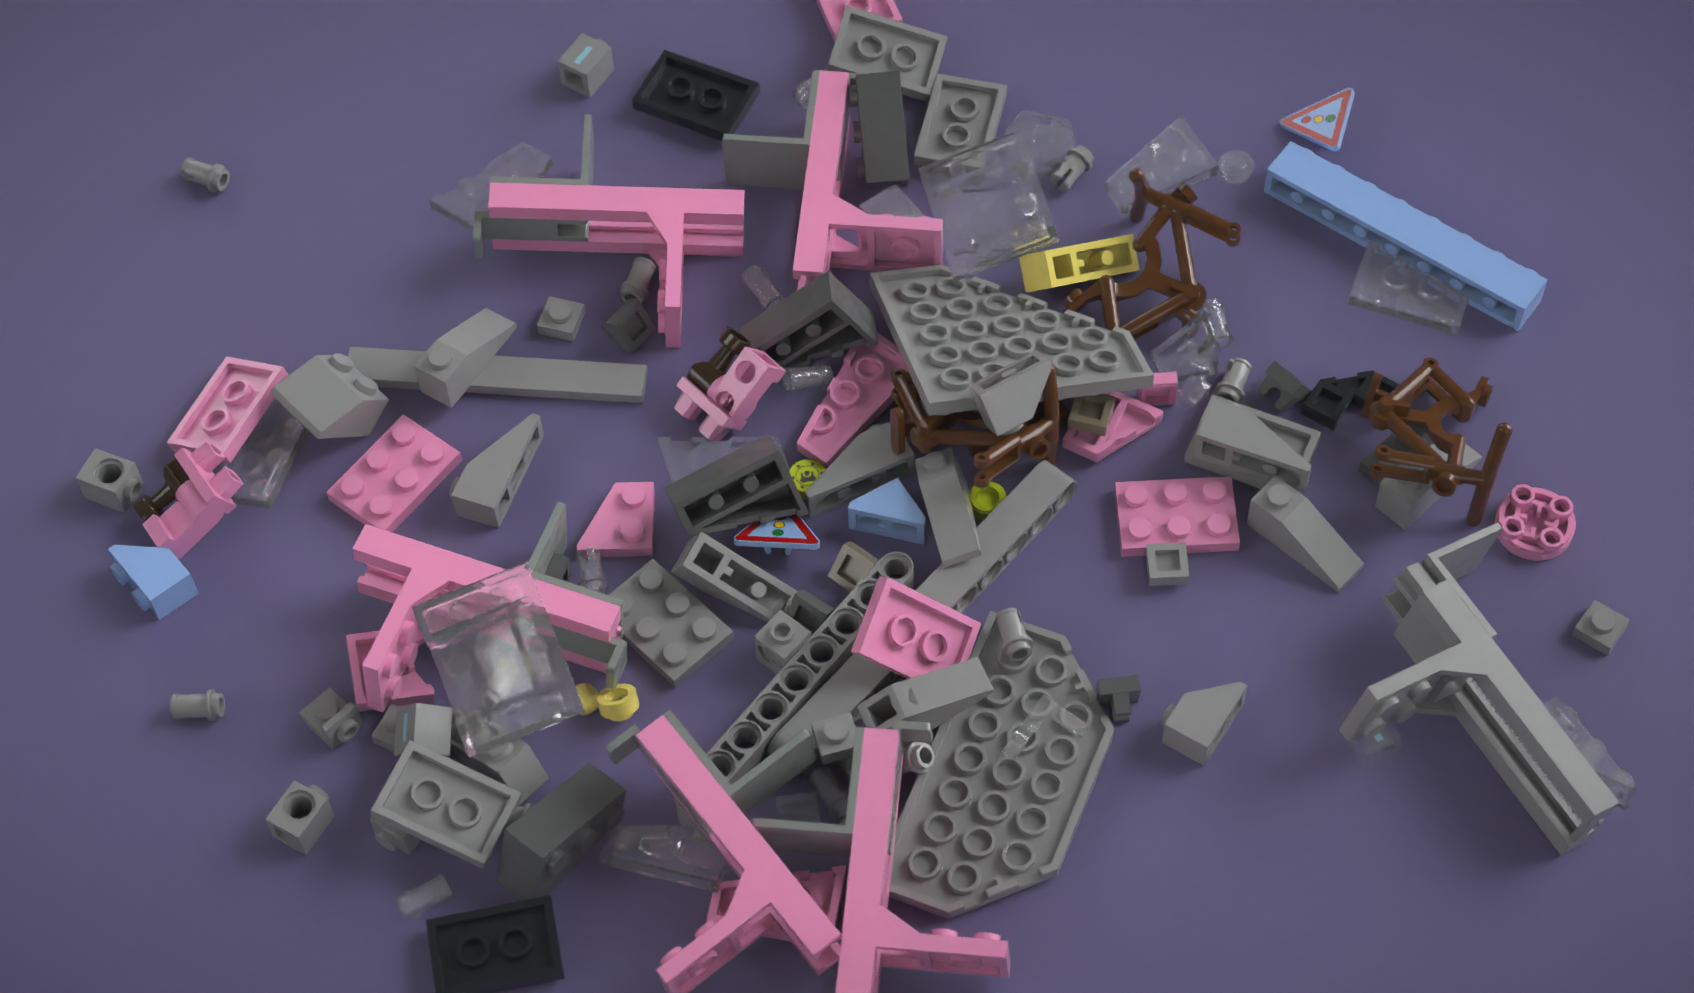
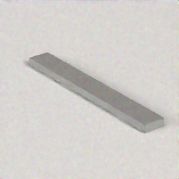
[348,347,648,403]

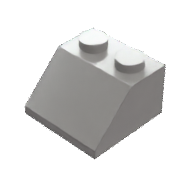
[270,353,389,439]

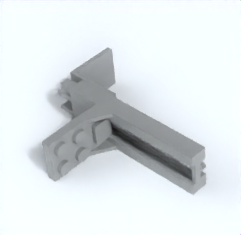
[1339,523,1619,855]

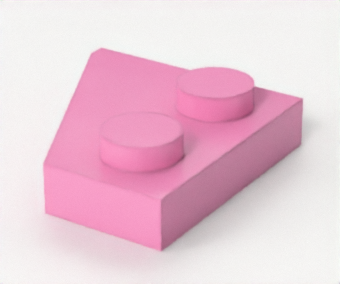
[1062,392,1163,463]

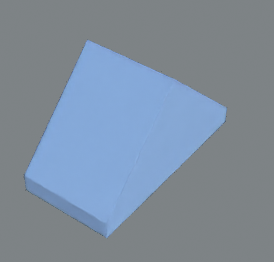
[848,478,926,545]

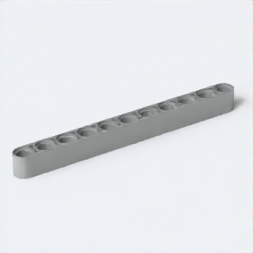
[767,460,1078,778]

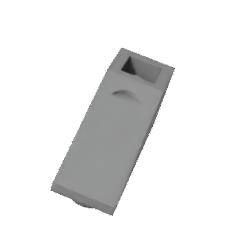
[857,657,995,748]
[450,705,549,805]

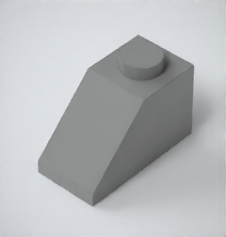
[968,350,1052,436]
[1160,682,1247,766]

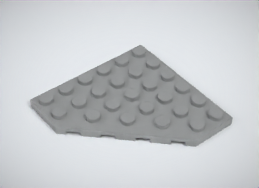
[869,264,1154,416]

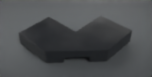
[1300,370,1400,431]

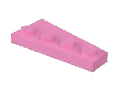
[796,333,908,470]

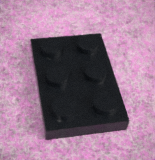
[632,50,760,141]
[426,895,565,993]

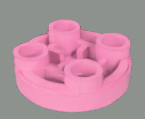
[1494,484,1576,561]

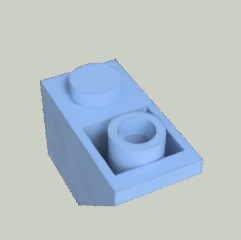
[108,545,199,620]

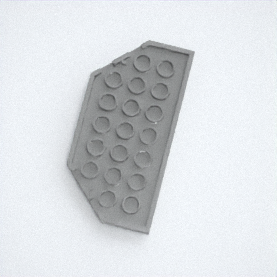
[889,610,1115,919]

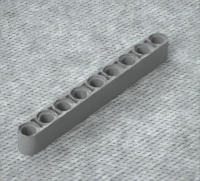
[674,551,914,830]

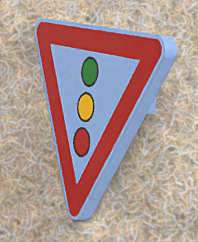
[1280,88,1355,151]
[734,514,820,555]

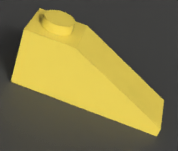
[1019,234,1140,293]

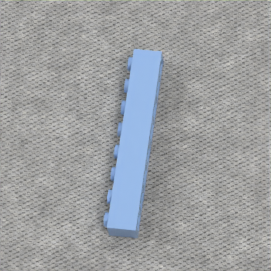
[1263,141,1547,331]

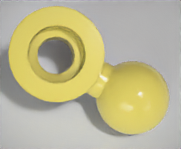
[568,683,639,722]

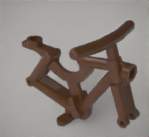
[1063,168,1241,340]
[1361,358,1512,527]
[890,364,1059,488]

